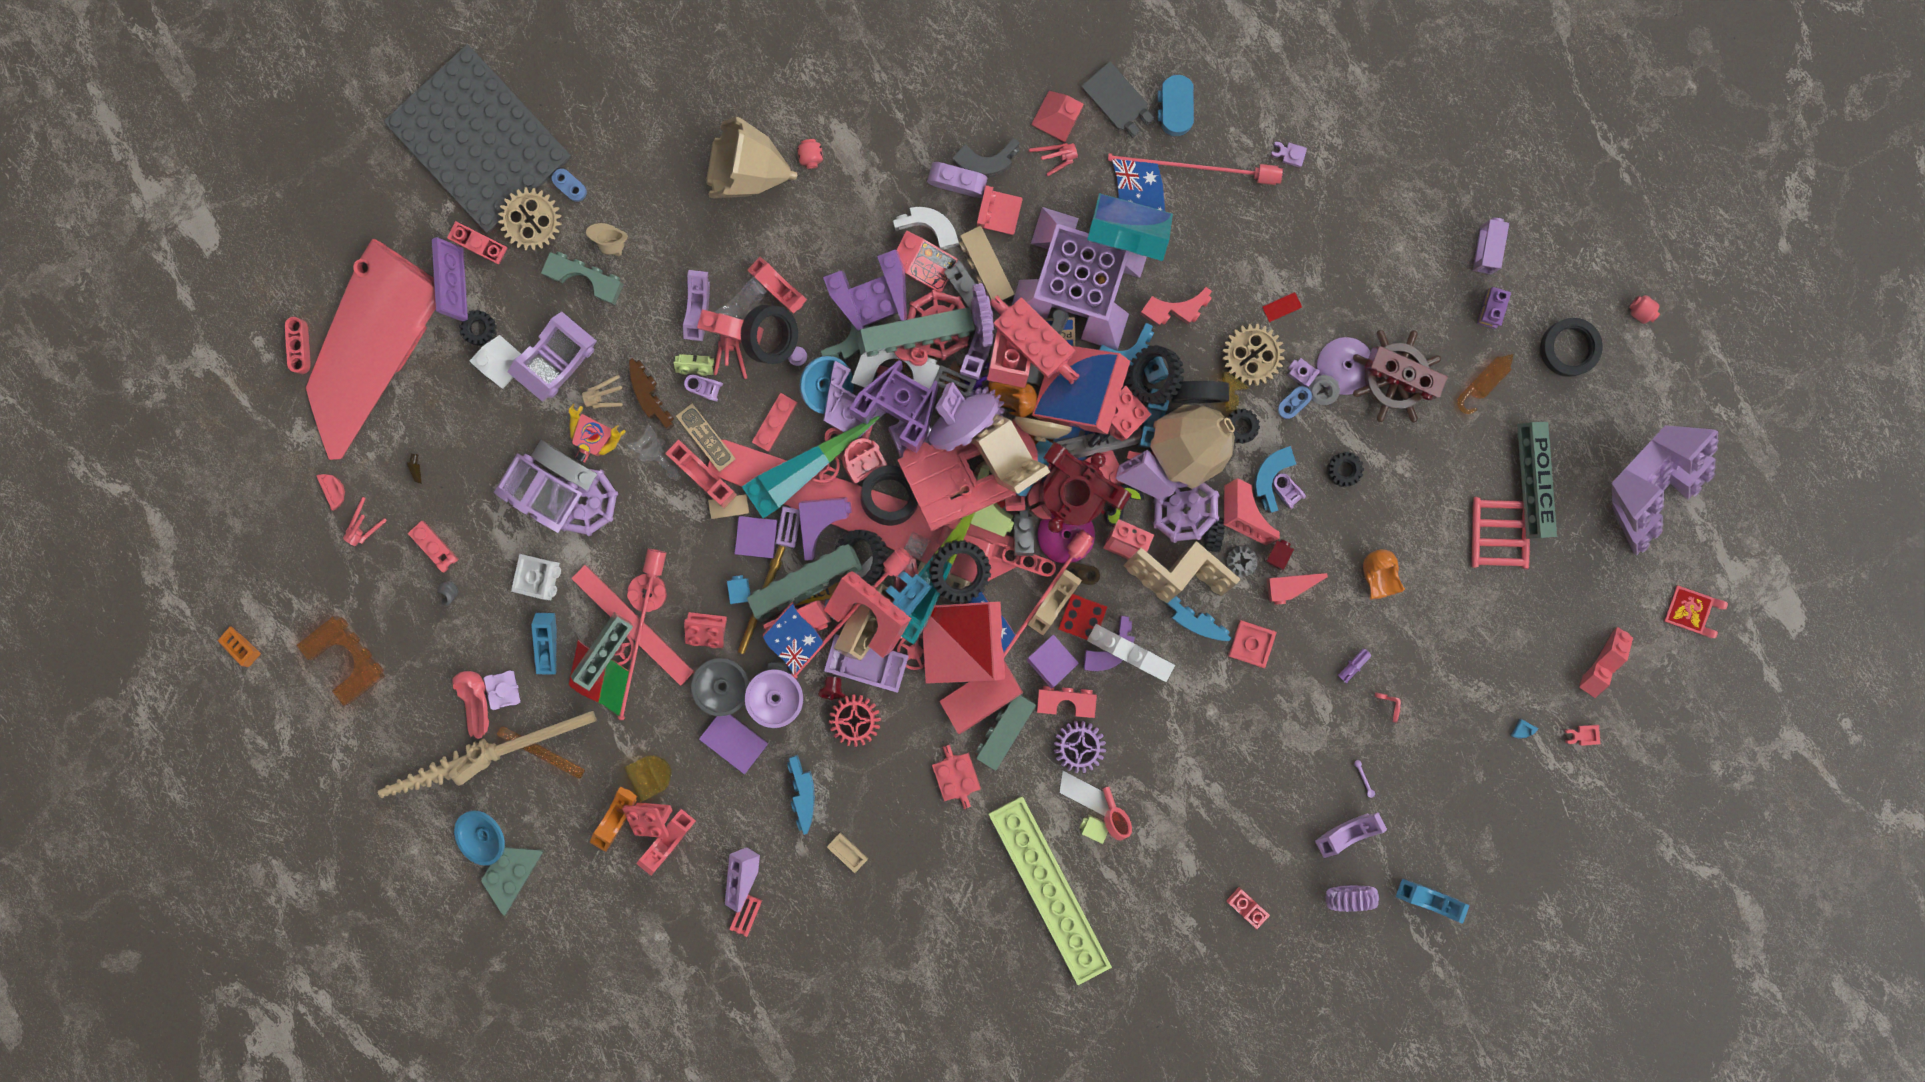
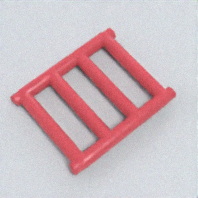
[1472,497,1530,569]

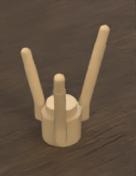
[582,375,623,409]

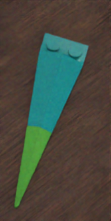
[742,416,880,519]

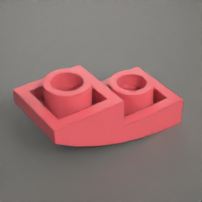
[1226,887,1270,929]

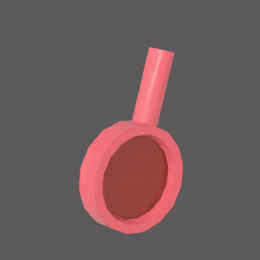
[1102,787,1132,841]

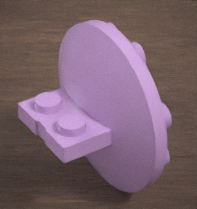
[929,382,999,451]

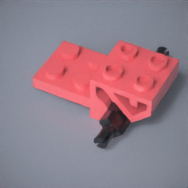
[1087,386,1151,448]

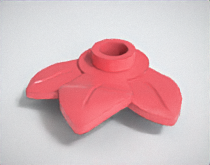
[894,343,930,366]

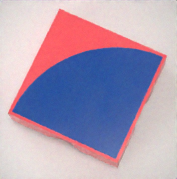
[1032,346,1130,434]

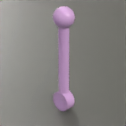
[1354,760,1375,798]

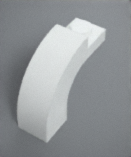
[893,207,959,250]

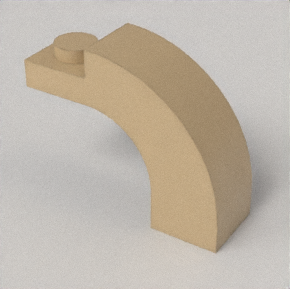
[1028,570,1082,635]

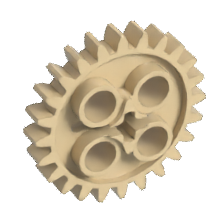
[498,188,562,250]
[1222,324,1285,386]

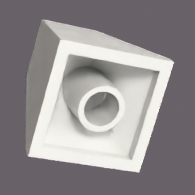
[470,335,521,389]

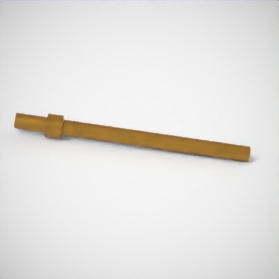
[737,545,786,654]

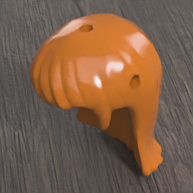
[988,381,1037,418]
[1363,549,1405,600]

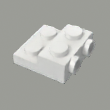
[511,554,561,600]

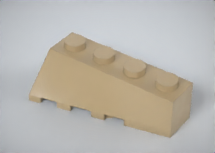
[834,583,893,661]

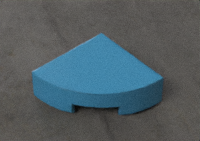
[1511,719,1538,738]

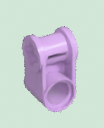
[684,375,723,402]
[1272,474,1306,510]

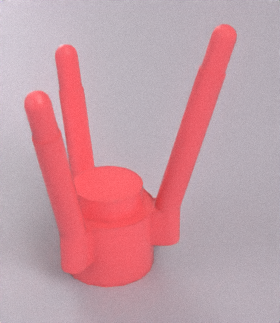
[1029,143,1078,176]
[714,335,747,379]
[343,497,387,546]

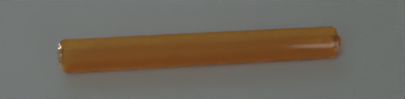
[497,727,585,779]

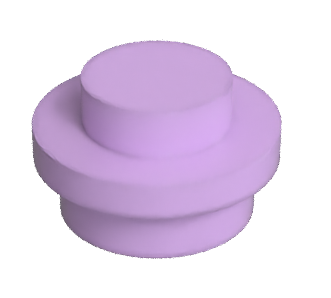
[788,347,807,366]

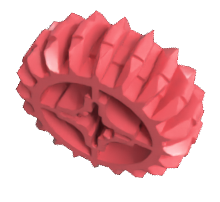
[829,694,881,747]

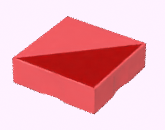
[923,602,1005,683]

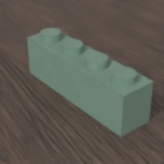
[571,612,633,690]
[975,695,1036,771]

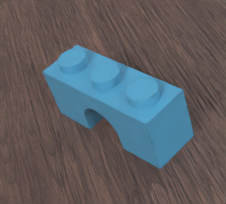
[1138,388,1169,449]

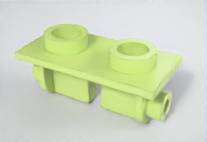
[674,354,714,376]

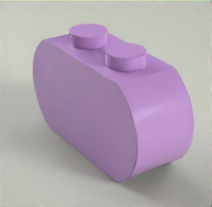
[927,162,988,198]

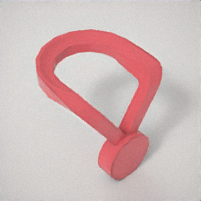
[1374,692,1401,723]

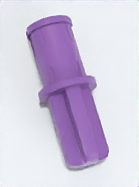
[1338,649,1371,683]

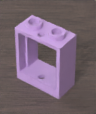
[1472,218,1509,274]

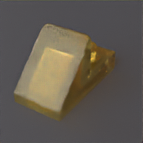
[1222,372,1249,412]

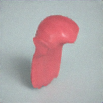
[452,671,489,739]

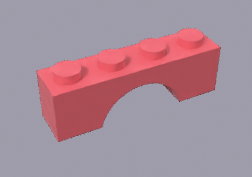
[665,439,737,508]

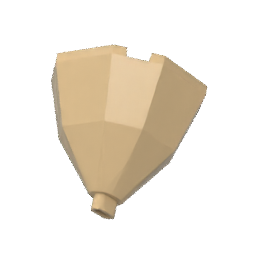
[706,117,797,199]
[1150,405,1235,489]

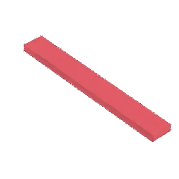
[571,565,695,686]

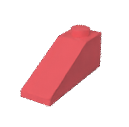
[1267,573,1328,605]

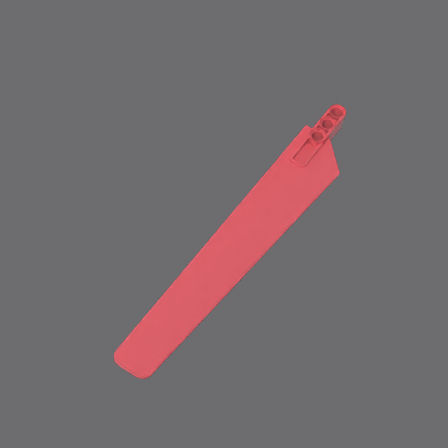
[708,440,1056,582]

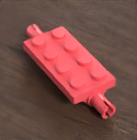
[990,295,1080,384]

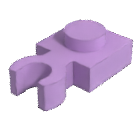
[1271,142,1307,168]

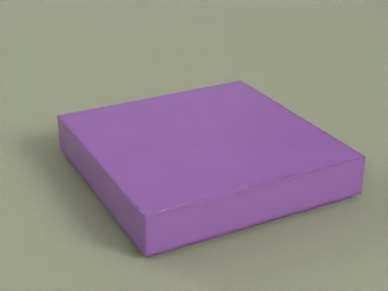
[735,516,778,558]
[1026,635,1079,689]

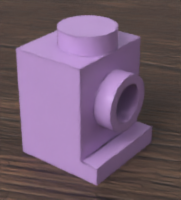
[1287,358,1320,387]

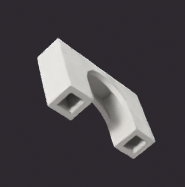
[851,347,940,389]

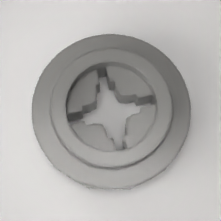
[1309,374,1340,405]
[1227,546,1258,577]

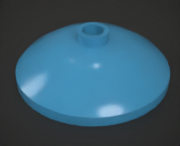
[800,356,854,414]
[454,810,505,866]

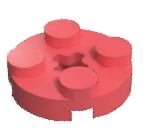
[627,574,667,612]

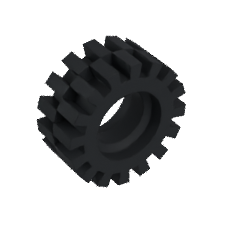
[459,310,497,346]
[1227,409,1260,444]
[1327,452,1364,487]
[1203,518,1225,553]

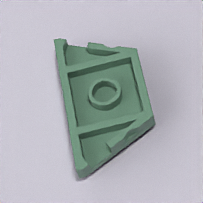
[481,847,544,916]

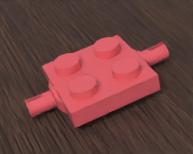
[932,745,981,809]

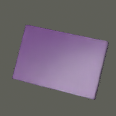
[699,714,769,774]

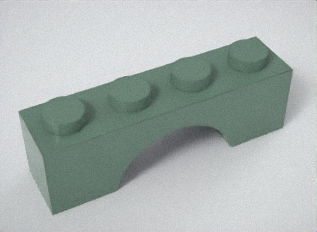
[541,251,624,305]

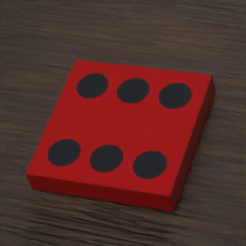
[1058,594,1107,640]

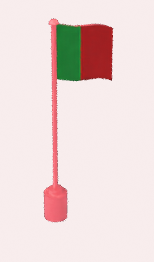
[569,549,666,720]

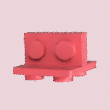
[684,612,727,648]
[623,803,673,838]

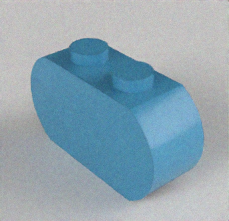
[1157,75,1194,136]

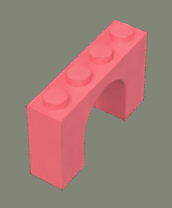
[824,571,912,658]

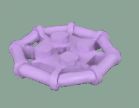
[547,468,618,536]
[1153,482,1220,543]

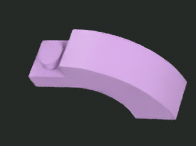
[960,331,994,380]

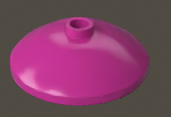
[1037,519,1095,563]

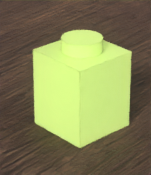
[1079,815,1108,844]

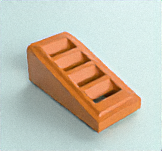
[217,626,261,667]

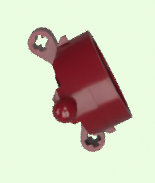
[1039,442,1132,533]

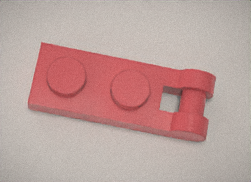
[408,521,458,573]

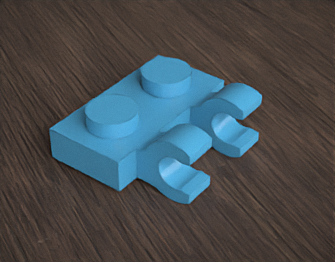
[886,571,932,616]

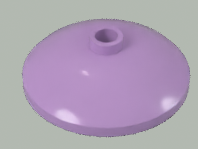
[1317,337,1371,395]
[745,670,803,728]

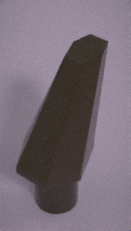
[406,454,422,484]

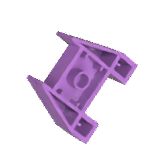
[823,249,907,330]
[849,360,938,453]

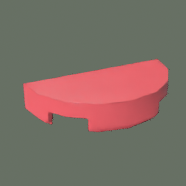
[316,474,345,511]

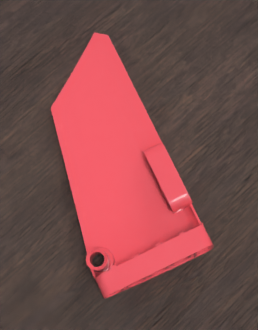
[306,239,436,460]

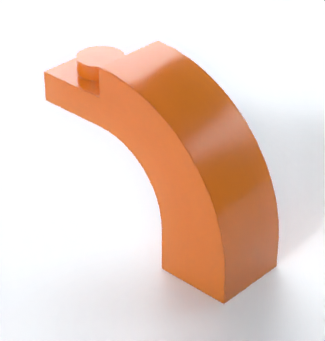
[590,787,637,852]

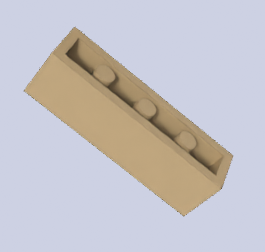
[959,226,1015,302]

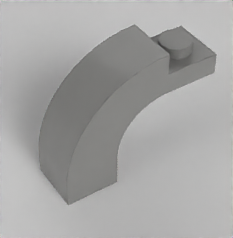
[531,440,597,490]

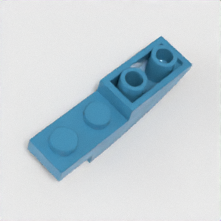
[1164,596,1231,641]
[787,755,815,835]

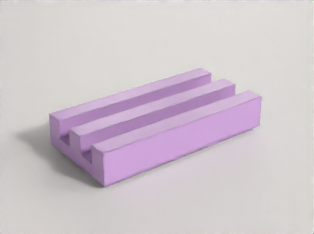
[776,506,800,548]

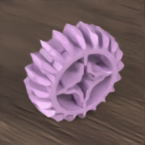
[1054,721,1106,773]
[1326,885,1379,912]

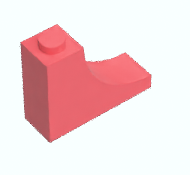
[1224,478,1280,545]

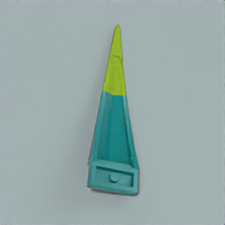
[901,513,975,644]

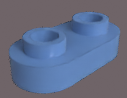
[552,169,587,202]
[1277,386,1312,419]

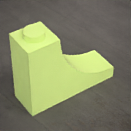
[962,464,1014,537]

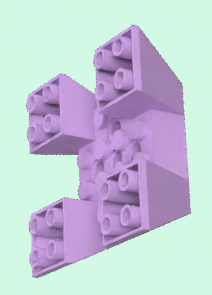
[1011,207,1147,351]
[1612,425,1719,556]

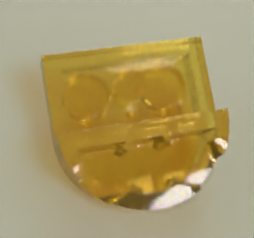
[624,755,672,802]

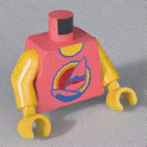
[569,404,626,463]

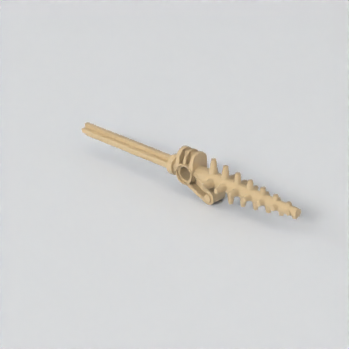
[378,711,597,798]

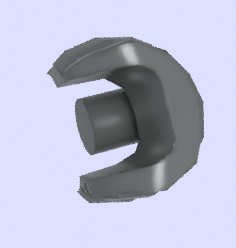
[437,581,458,606]

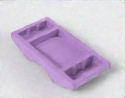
[824,634,909,693]

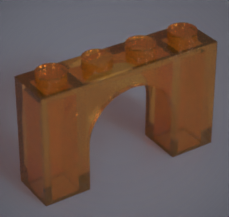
[297,616,385,706]

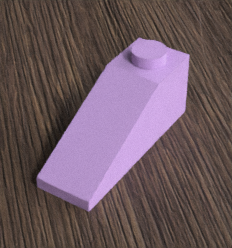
[725,847,760,913]

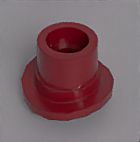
[818,677,845,700]

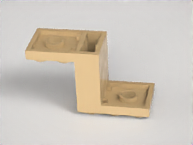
[970,414,1050,494]
[1123,541,1240,603]

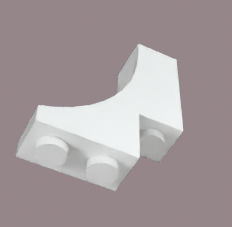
[1087,624,1175,682]

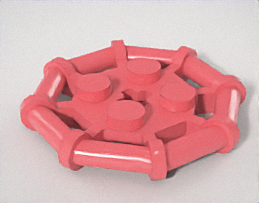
[907,289,974,360]

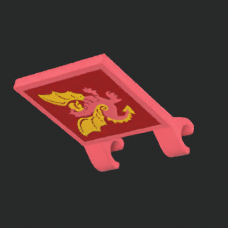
[1664,585,1728,638]

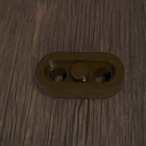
[1063,562,1100,585]

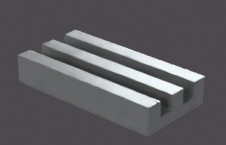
[933,366,976,398]

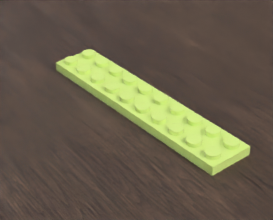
[988,796,1112,985]

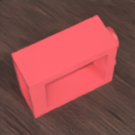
[1103,519,1154,559]

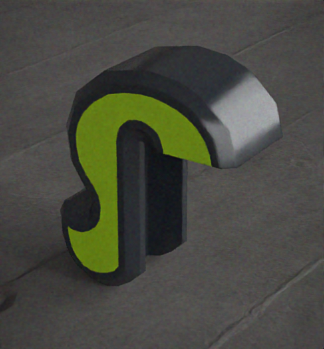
[1104,485,1144,527]

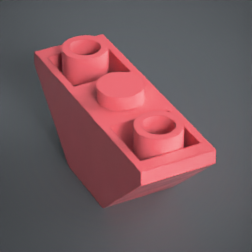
[447,221,508,265]

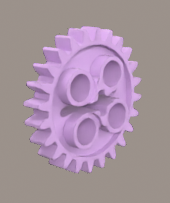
[971,283,994,347]

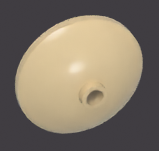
[1014,416,1072,442]

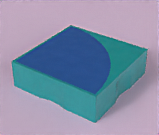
[1087,193,1173,261]

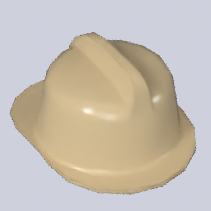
[586,223,628,256]

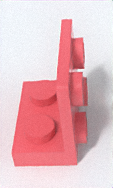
[977,186,1022,235]

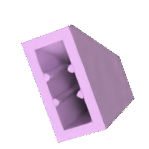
[1116,450,1177,500]

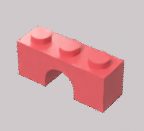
[1036,686,1097,718]

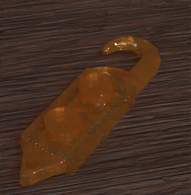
[1457,354,1514,414]

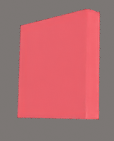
[1228,620,1277,668]

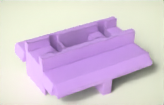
[484,671,521,710]

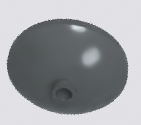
[691,658,749,716]

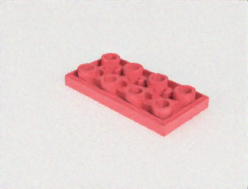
[940,661,1023,734]

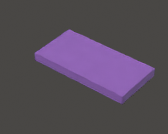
[432,237,468,321]

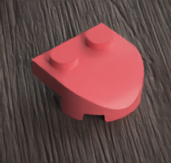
[842,438,887,484]

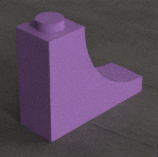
[799,497,852,560]

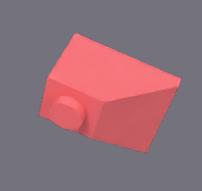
[1031,91,1084,143]

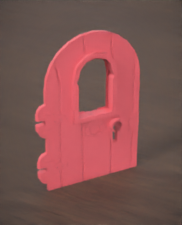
[897,424,1038,531]

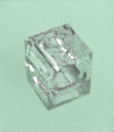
[904,532,931,560]

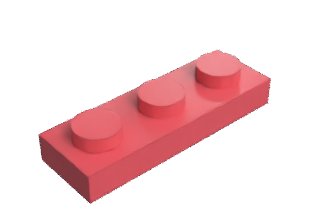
[752,393,797,452]

